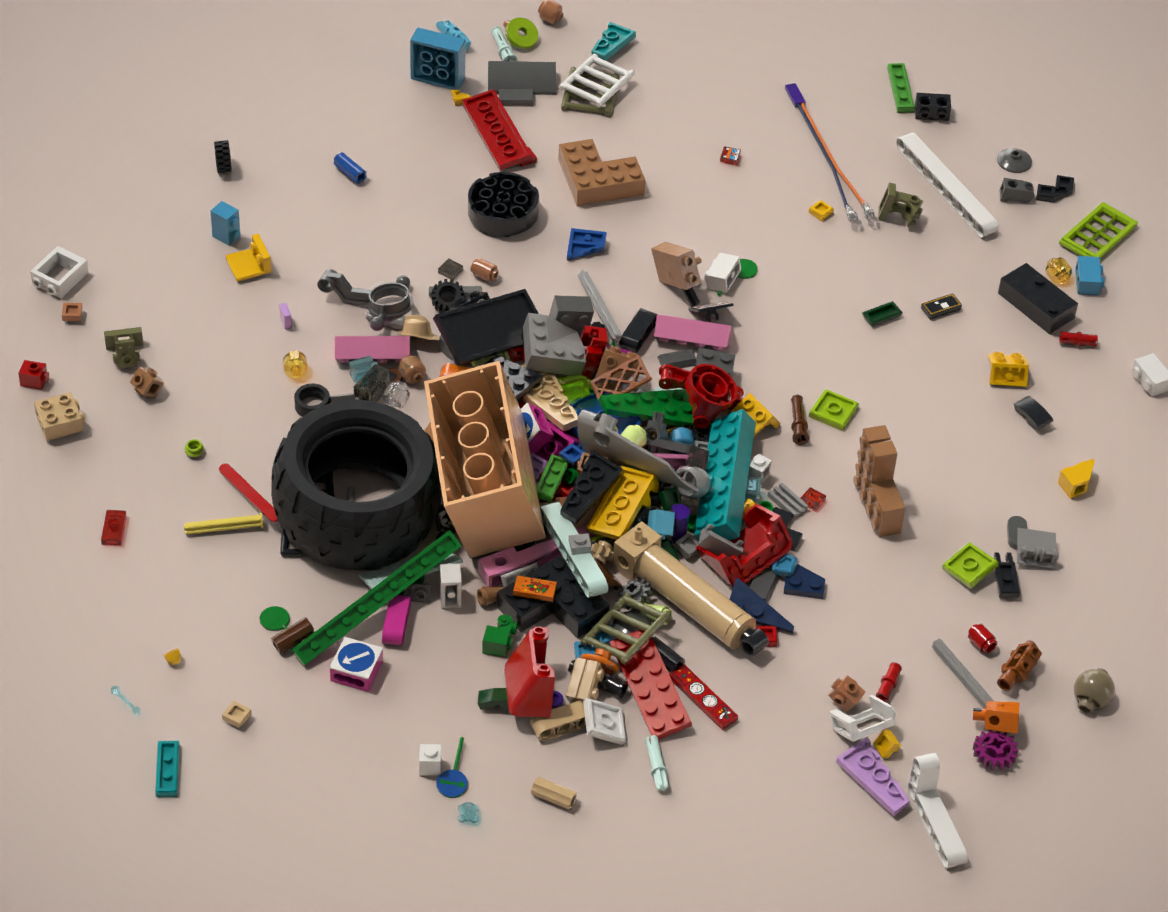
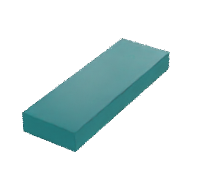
[155,741,179,797]

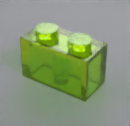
[557,374,591,400]

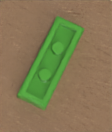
[536,454,569,502]

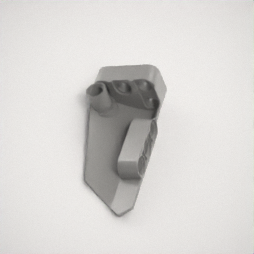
[577,410,699,493]

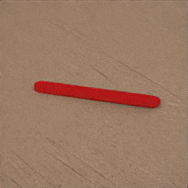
[219,463,278,523]

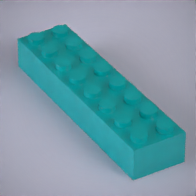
[694,409,756,541]

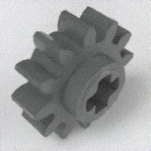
[618,578,654,611]

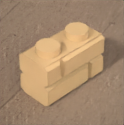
[565,657,604,703]

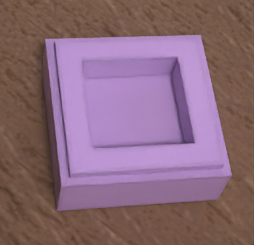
[279,303,292,329]

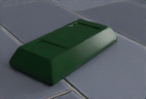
[862,301,903,326]

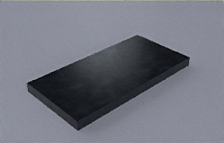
[433,289,539,366]

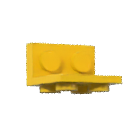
[225,233,271,281]
[988,352,1029,387]
[729,393,781,437]

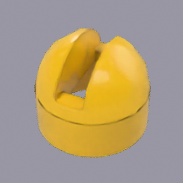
[163,648,181,665]

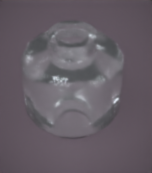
[382,381,410,409]

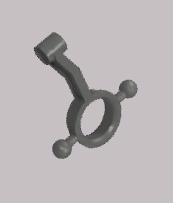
[317,269,414,331]

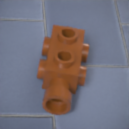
[997,640,1042,691]

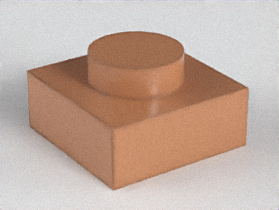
[62,303,83,321]

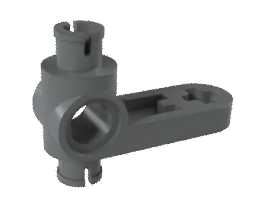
[644,411,698,455]

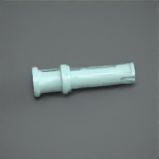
[491,26,517,61]

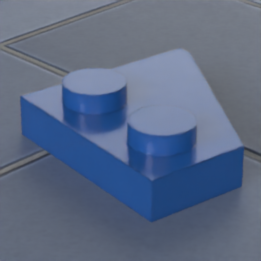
[567,228,607,260]

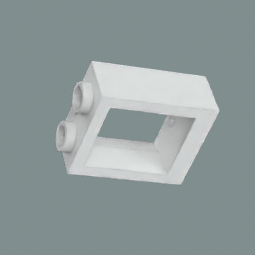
[30,246,88,298]

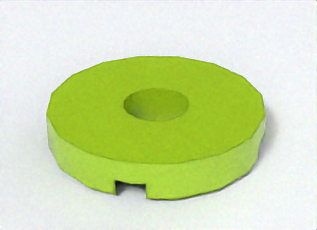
[505,17,538,49]

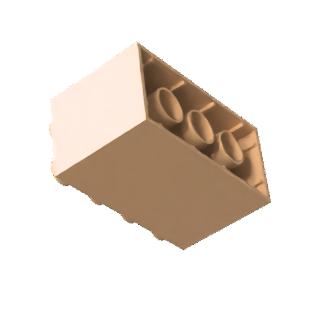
[424,361,546,558]

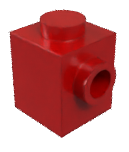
[18,360,50,390]

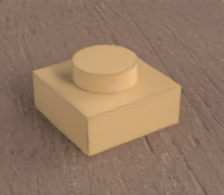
[222,701,251,728]

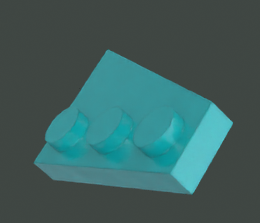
[591,22,636,61]

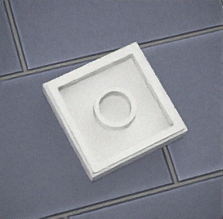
[583,698,626,745]

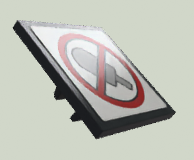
[689,301,733,322]

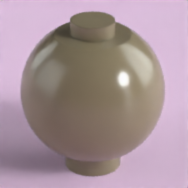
[1074,668,1115,714]

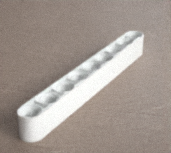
[896,132,998,238]

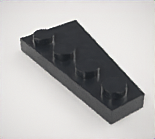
[560,449,623,524]

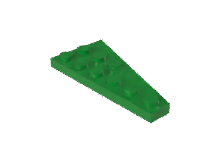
[598,389,716,429]

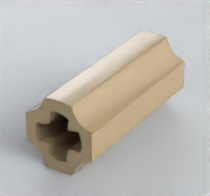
[531,777,577,810]

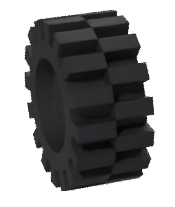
[214,140,232,173]
[431,279,465,313]

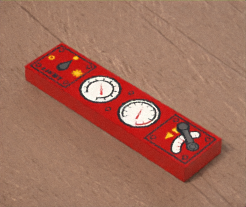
[669,664,738,730]

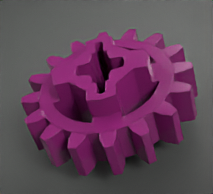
[972,730,1019,771]

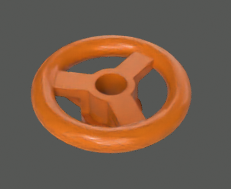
[580,648,619,674]

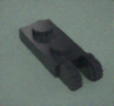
[994,552,1020,598]

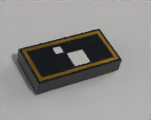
[921,293,962,320]

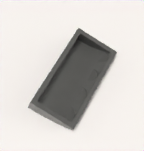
[488,61,556,95]

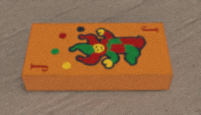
[513,575,557,602]

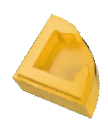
[451,90,471,106]

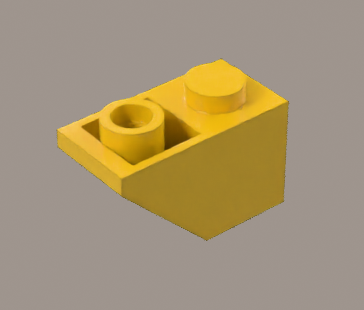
[1058,459,1095,499]

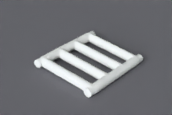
[559,54,635,108]

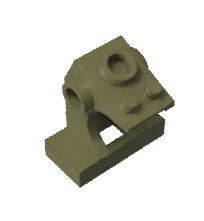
[878,182,923,228]
[104,327,143,369]

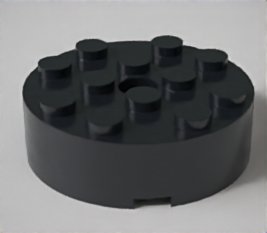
[468,172,539,237]

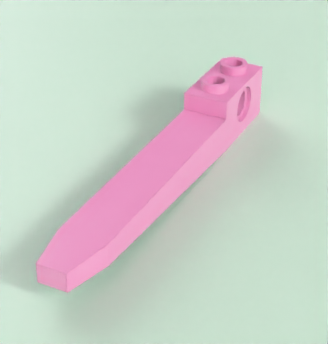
[478,525,597,587]

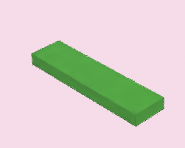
[887,63,914,113]

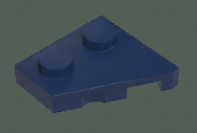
[783,564,825,599]

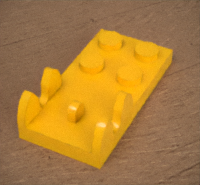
[587,466,659,540]

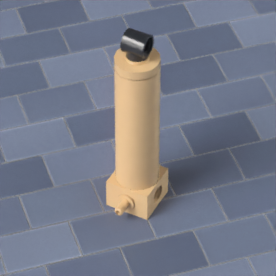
[612,521,769,657]

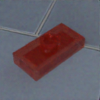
[101,510,127,546]

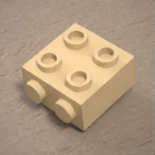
[34,392,85,441]

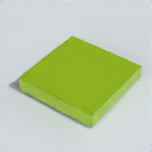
[808,389,859,431]
[942,542,998,589]

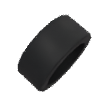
[294,383,330,417]

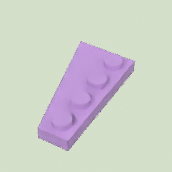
[836,737,910,816]

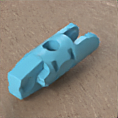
[436,20,471,50]

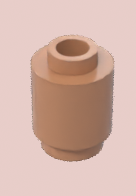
[470,259,499,282]

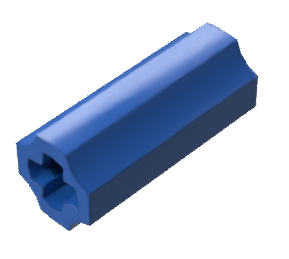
[333,152,367,184]

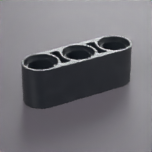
[619,308,657,353]

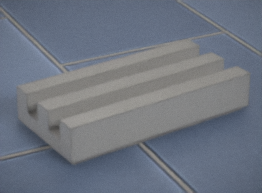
[767,483,808,519]

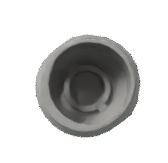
[674,466,711,499]

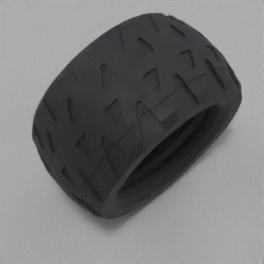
[271,400,442,570]

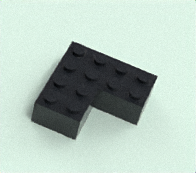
[496,555,610,639]

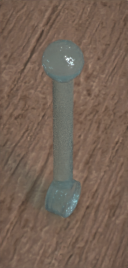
[111,686,140,714]

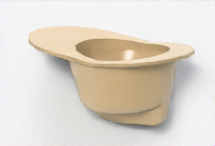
[398,315,440,341]

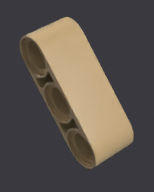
[530,701,586,741]

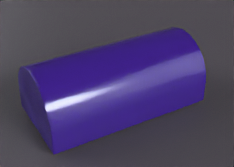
[671,504,690,544]

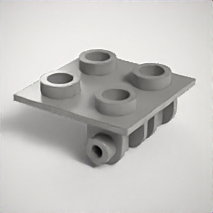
[1017,528,1059,569]

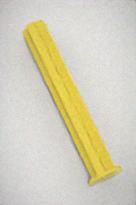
[184,512,263,534]

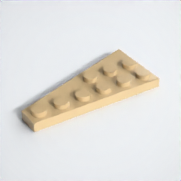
[520,364,578,431]

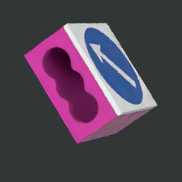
[521,403,554,454]
[330,637,383,692]

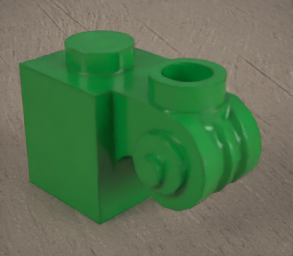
[482,614,518,658]

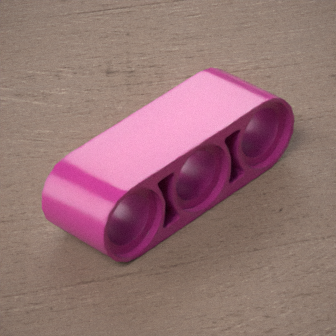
[382,595,411,646]

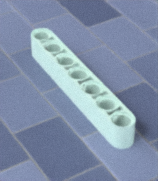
[540,502,608,598]

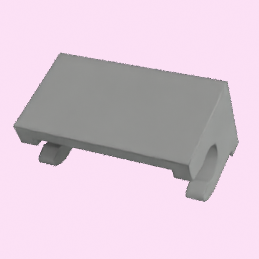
[698,524,744,557]

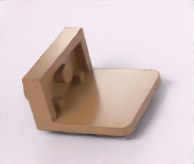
[595,345,639,392]

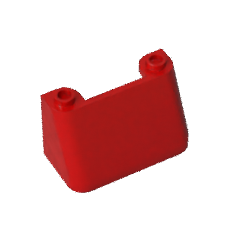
[695,503,793,587]
[504,627,555,717]

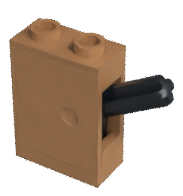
[651,242,702,307]

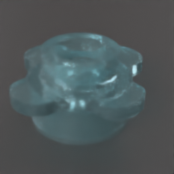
[458,802,479,823]

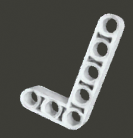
[908,753,968,868]

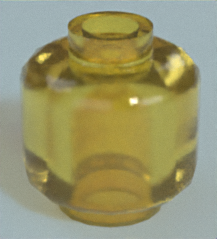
[1045,257,1072,284]
[283,351,308,378]

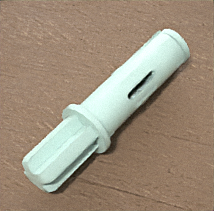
[645,735,669,791]

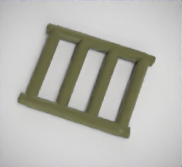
[561,67,620,117]
[580,593,671,664]

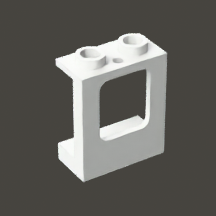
[829,695,896,742]

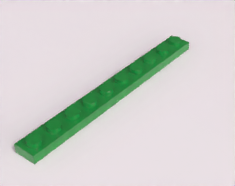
[291,530,462,666]

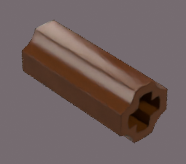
[271,617,314,654]

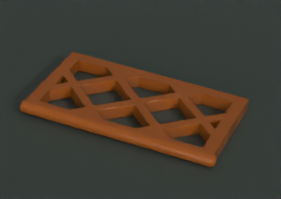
[590,355,652,406]

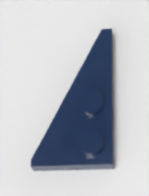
[730,578,794,633]

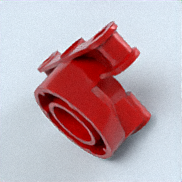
[659,363,744,429]

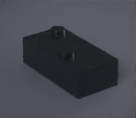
[998,263,1078,334]

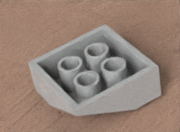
[523,313,586,377]

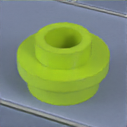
[185,439,204,457]

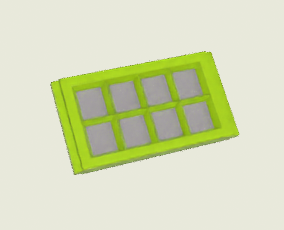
[1059,202,1138,259]

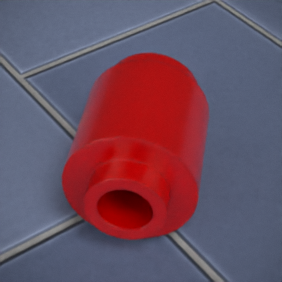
[968,624,998,653]

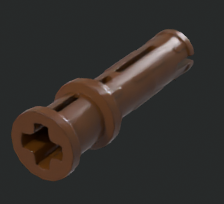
[791,395,809,445]

